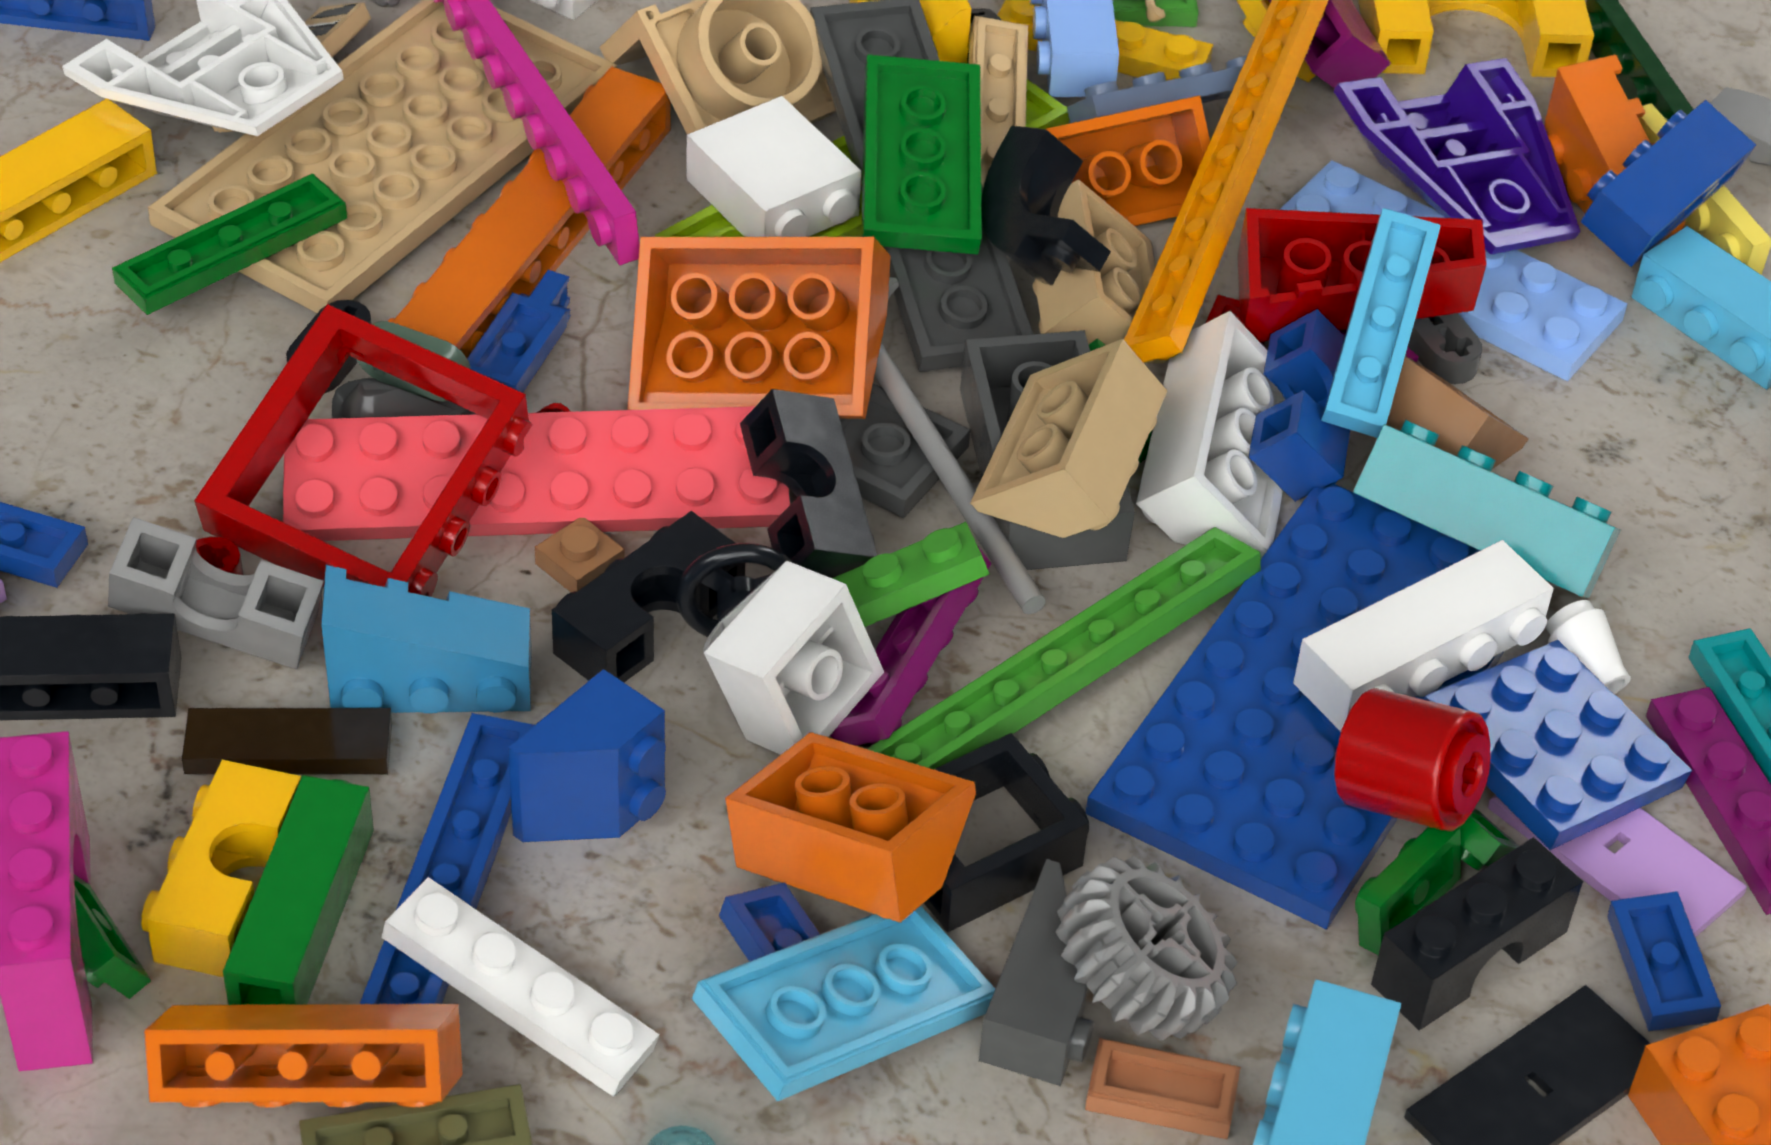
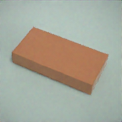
[1085,1038,1241,1140]

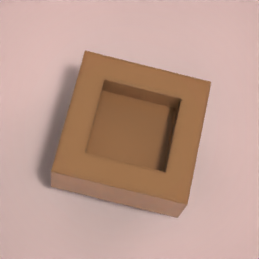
[535,518,625,592]

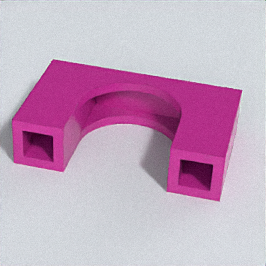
[0,731,93,1072]

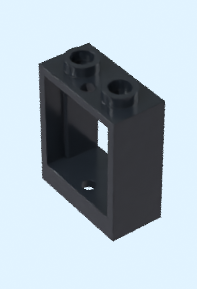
[924,733,1089,933]

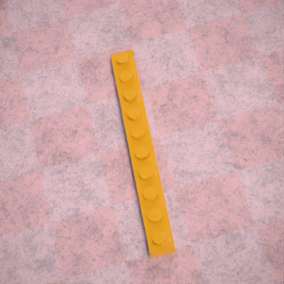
[1124,0,1329,363]

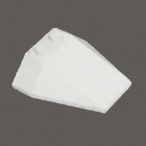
[62,0,344,136]

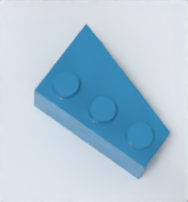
[321,565,532,714]

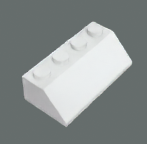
[1136,311,1285,559]

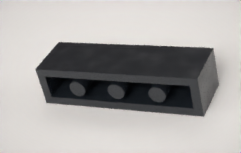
[0,613,182,721]

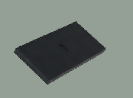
[1404,985,1651,1145]

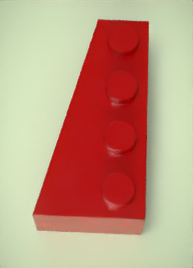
[1238,208,1487,342]

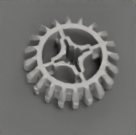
[1055,856,1237,1041]

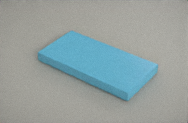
[692,906,996,1102]

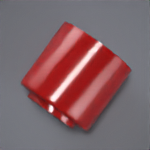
[1334,687,1491,831]

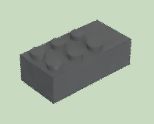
[960,330,1135,570]

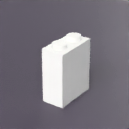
[686,96,861,237]

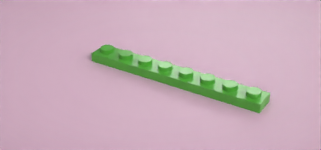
[867,527,1261,769]

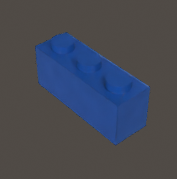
[1580,99,1756,267]

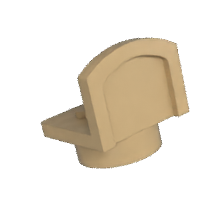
[599,0,836,135]

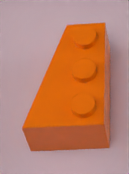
[1544,54,1686,246]

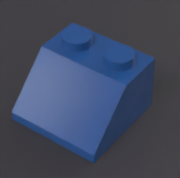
[508,669,666,842]

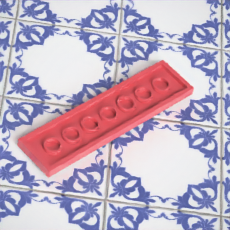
[283,406,790,541]

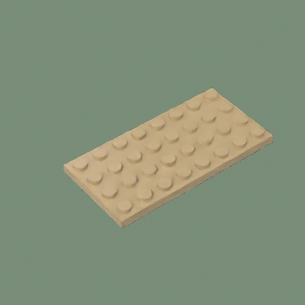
[148,0,617,313]

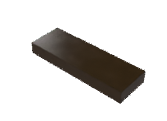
[182,708,392,774]

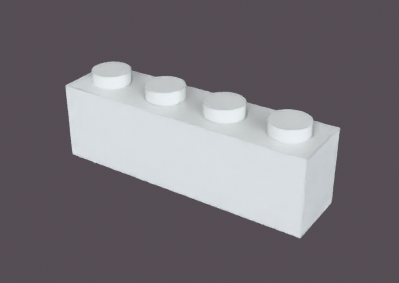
[1293,540,1554,732]

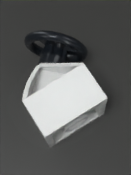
[676,543,884,755]

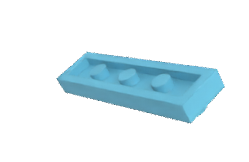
[1321,208,1441,438]

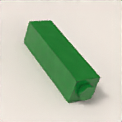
[223,775,374,1005]

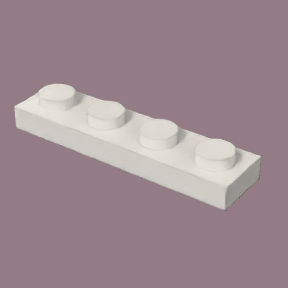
[381,877,659,1097]

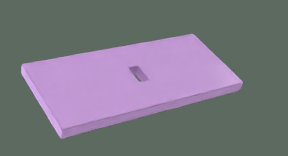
[1488,795,1747,937]

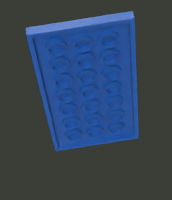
[1086,483,1505,930]

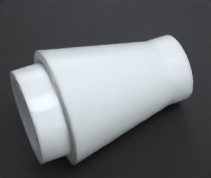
[1546,600,1631,694]

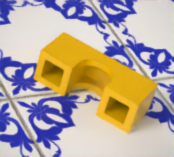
[141,760,301,977]

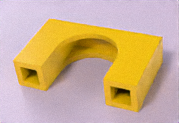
[1358,0,1594,77]

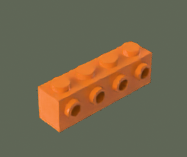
[144,1004,463,1107]

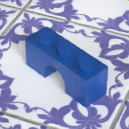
[1249,309,1350,502]

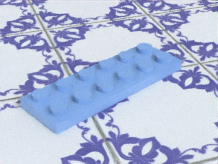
[1279,160,1628,382]

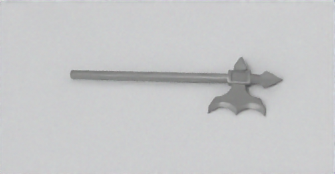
[875,277,1046,614]

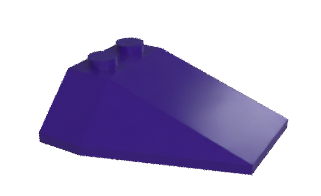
[1333,58,1581,255]

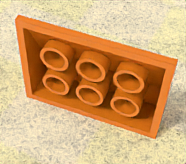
[627,237,891,419]

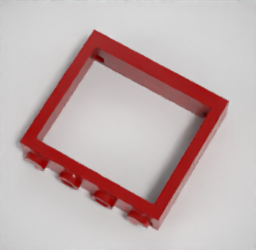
[194,304,532,597]

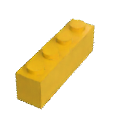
[0,99,157,262]

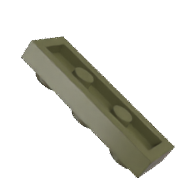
[299,1084,532,1145]

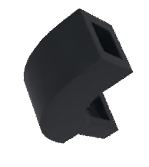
[981,125,1111,286]

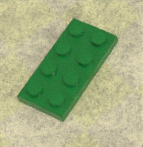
[862,54,982,255]

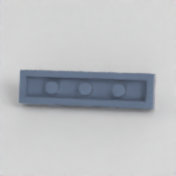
[1067,55,1247,123]

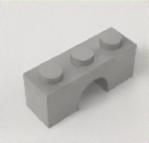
[108,517,324,670]

